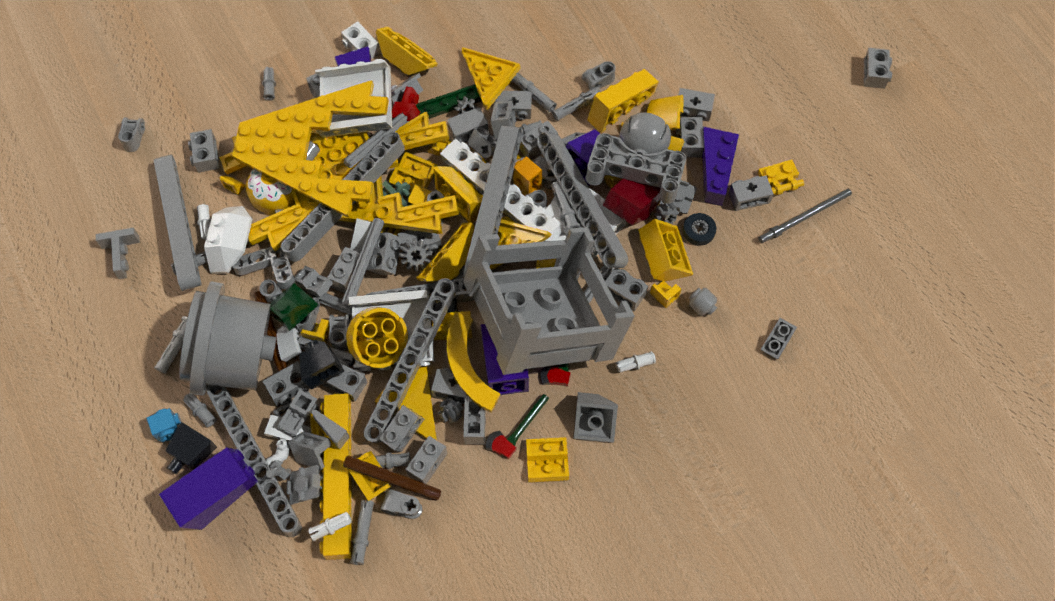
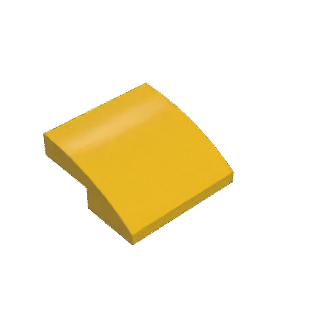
[647,95,684,130]
[389,152,438,192]
[526,437,569,483]

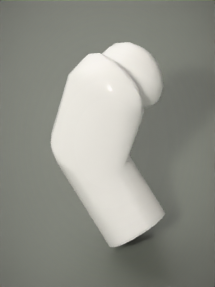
[266,439,290,467]

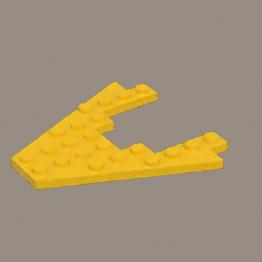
[232,81,389,217]
[339,112,459,234]
[220,130,369,251]

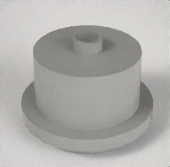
[179,281,276,396]

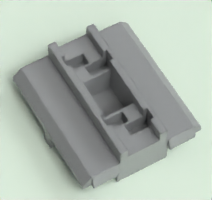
[660,180,697,214]
[287,465,322,505]

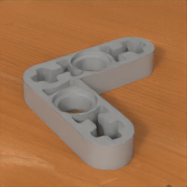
[232,246,295,289]

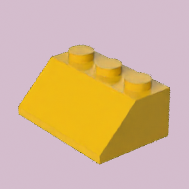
[434,166,483,223]
[638,219,693,282]

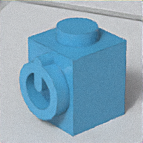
[147,408,182,442]

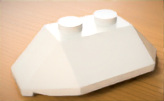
[204,206,253,274]

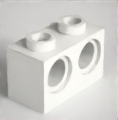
[341,21,380,59]

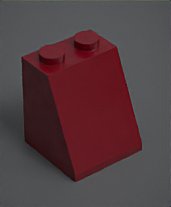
[603,179,661,225]

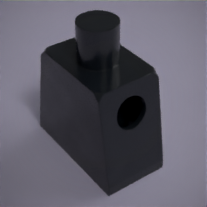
[299,340,344,390]
[166,422,217,475]

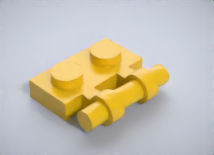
[758,160,804,195]

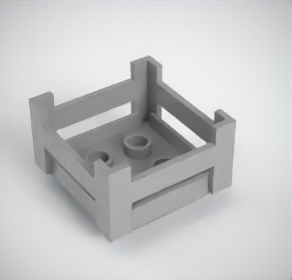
[463,227,635,375]

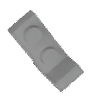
[96,228,140,279]

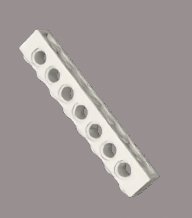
[440,139,562,242]

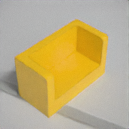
[348,451,393,501]

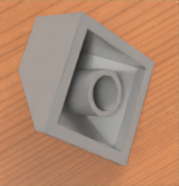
[574,392,618,443]

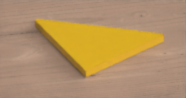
[461,47,521,110]
[463,219,552,278]
[375,363,437,440]

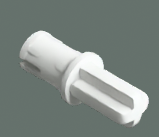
[197,204,211,240]
[616,351,656,372]
[309,512,352,541]

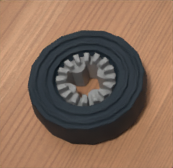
[683,213,717,246]

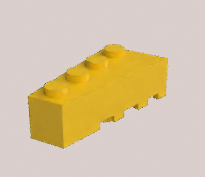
[587,69,659,133]

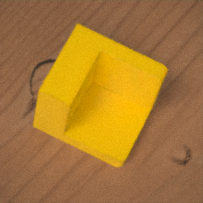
[650,281,681,308]
[301,319,330,343]

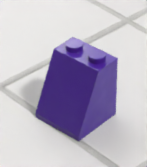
[566,129,600,187]

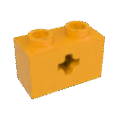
[513,156,542,196]

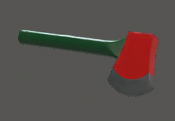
[541,363,571,386]
[486,394,549,459]

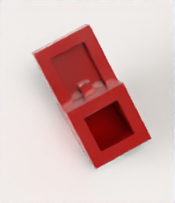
[392,86,420,121]

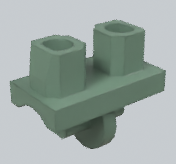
[382,180,411,207]

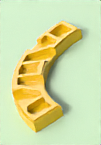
[447,311,500,413]

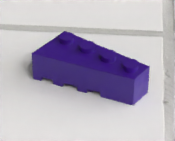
[702,127,739,206]

